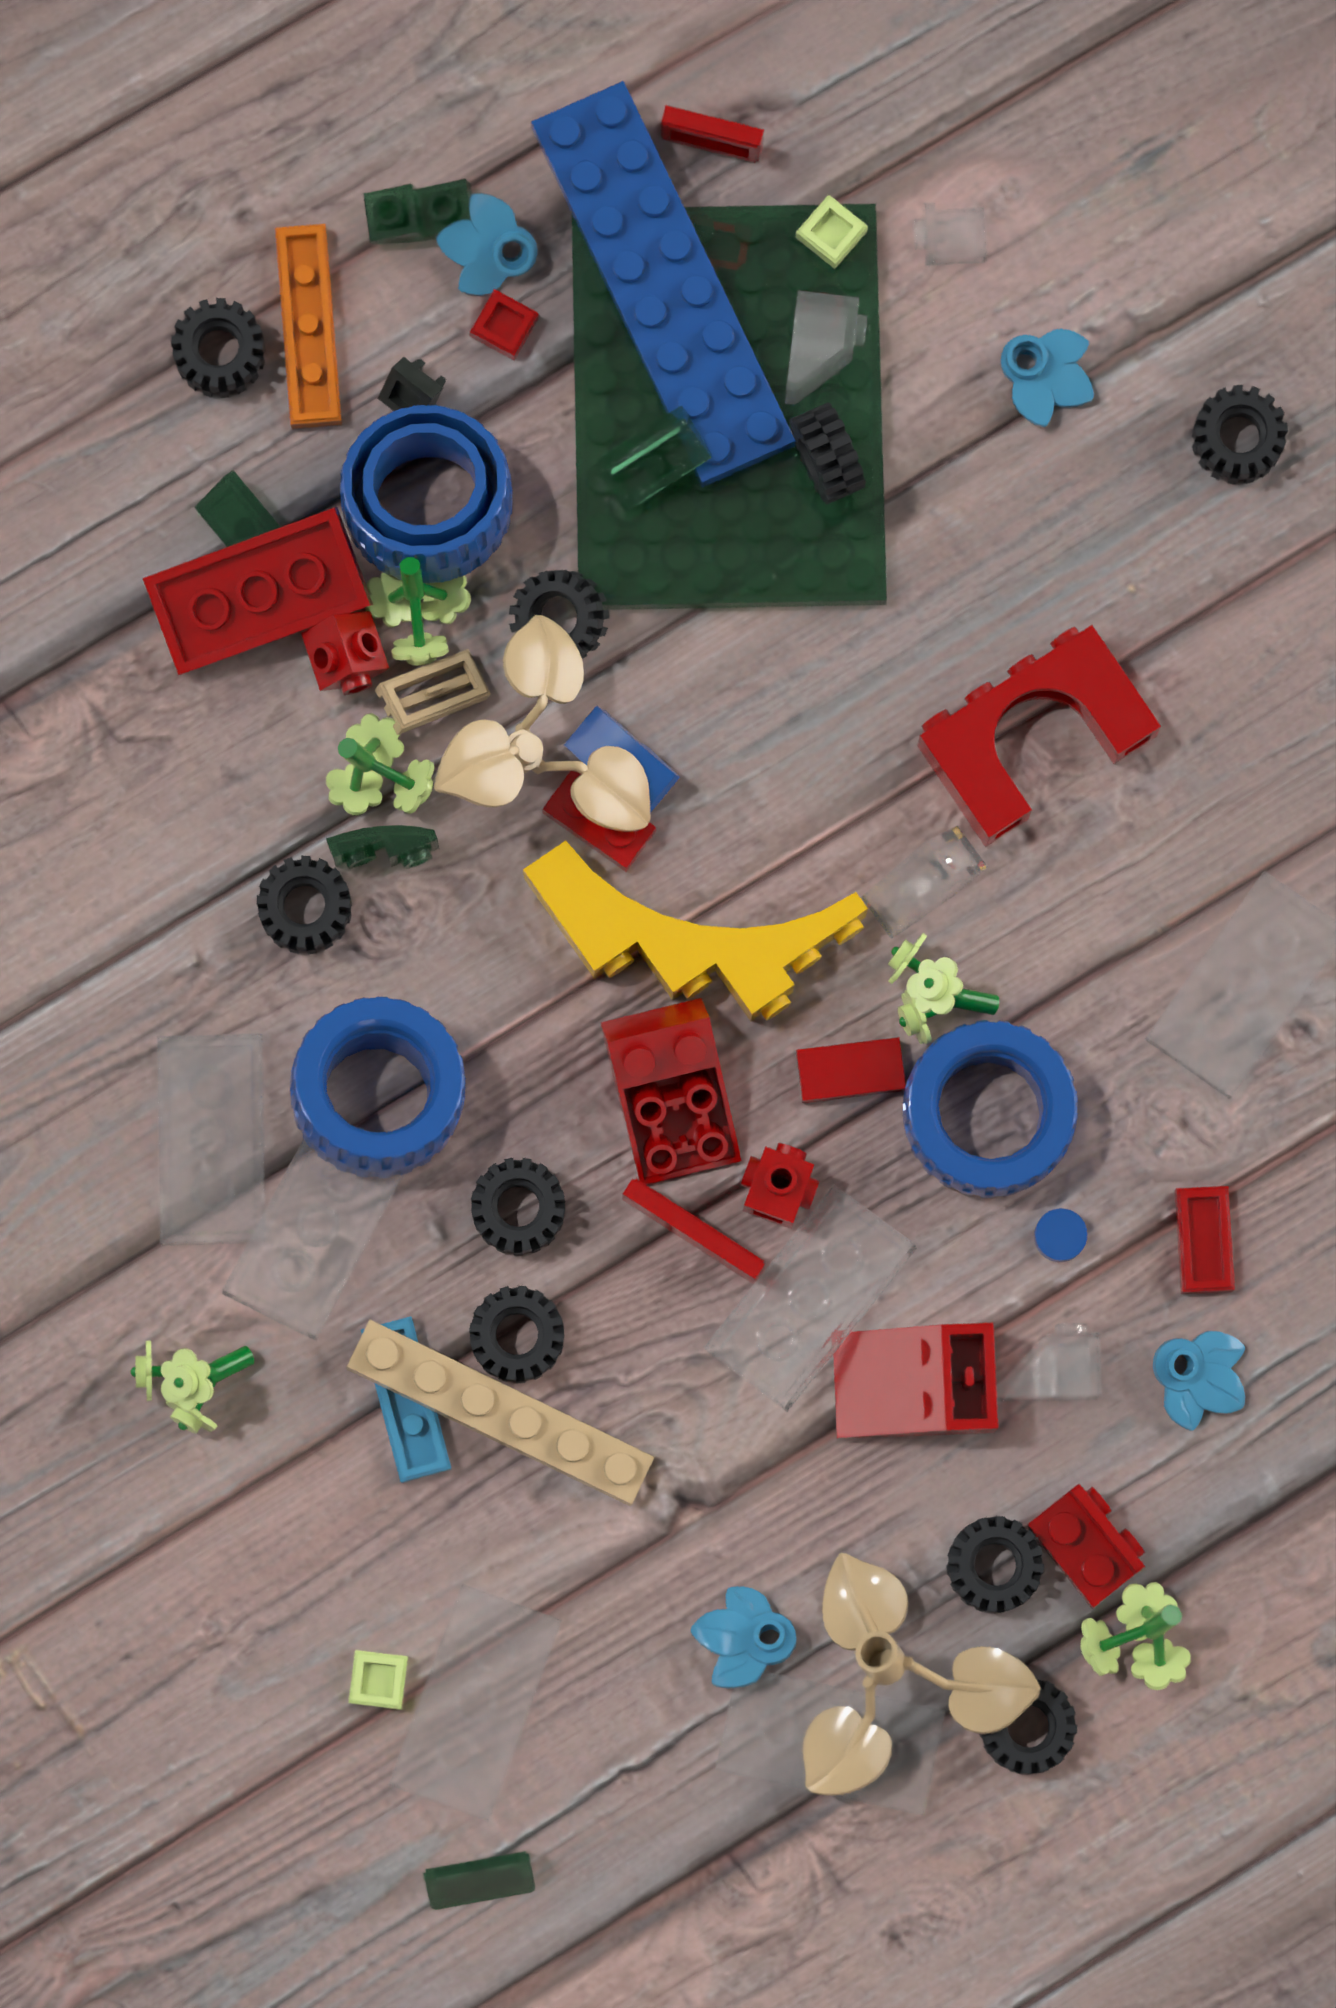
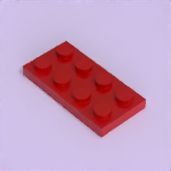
[143,507,373,675]

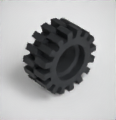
[171,298,266,398]
[1191,385,1288,485]
[789,402,866,505]
[509,570,609,659]
[256,855,352,954]
[471,1158,565,1256]
[469,1285,565,1383]
[946,1516,1044,1613]
[980,1678,1077,1774]

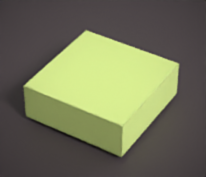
[795,195,868,269]
[348,1650,408,1710]

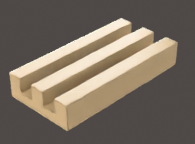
[375,649,491,735]

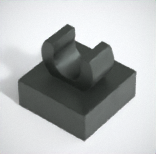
[377,357,446,411]

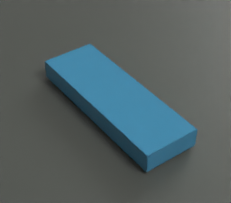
[361,1316,452,1483]

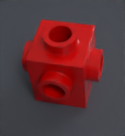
[301,611,390,695]
[741,1143,820,1229]

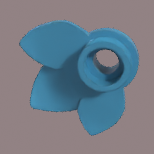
[436,193,538,295]
[1000,329,1094,427]
[1153,1331,1245,1431]
[690,1586,797,1689]

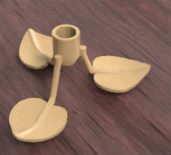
[434,615,651,832]
[803,1553,1040,1796]

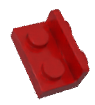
[1026,1484,1145,1608]

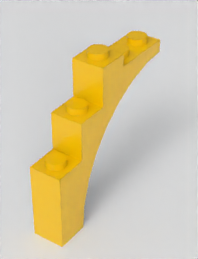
[523,840,868,1021]

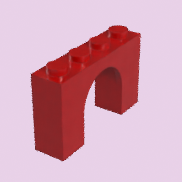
[917,625,1161,847]

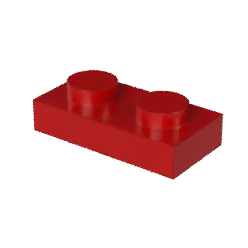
[542,771,656,872]

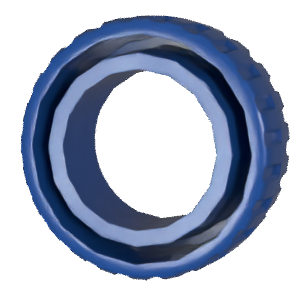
[340,405,513,584]
[290,996,466,1178]
[903,1020,1078,1198]

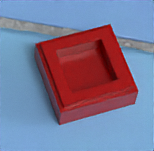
[470,289,539,361]

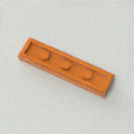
[275,223,342,429]

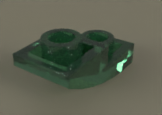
[363,178,472,245]
[326,825,440,869]

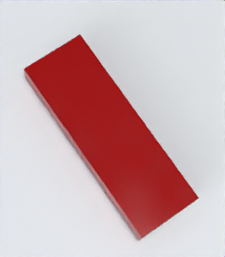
[622,1178,765,1285]

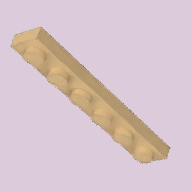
[346,1320,654,1506]

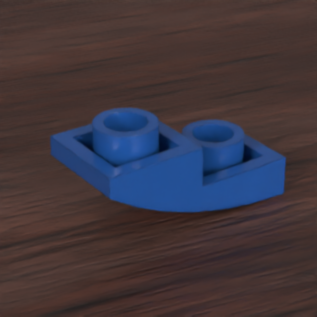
[564,705,680,813]

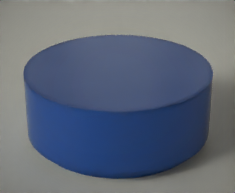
[1034,1208,1087,1262]

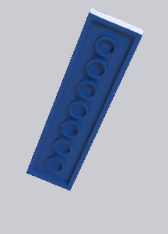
[531,81,796,487]

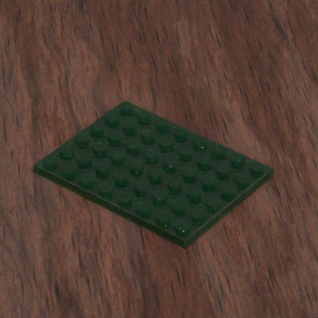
[571,203,887,610]

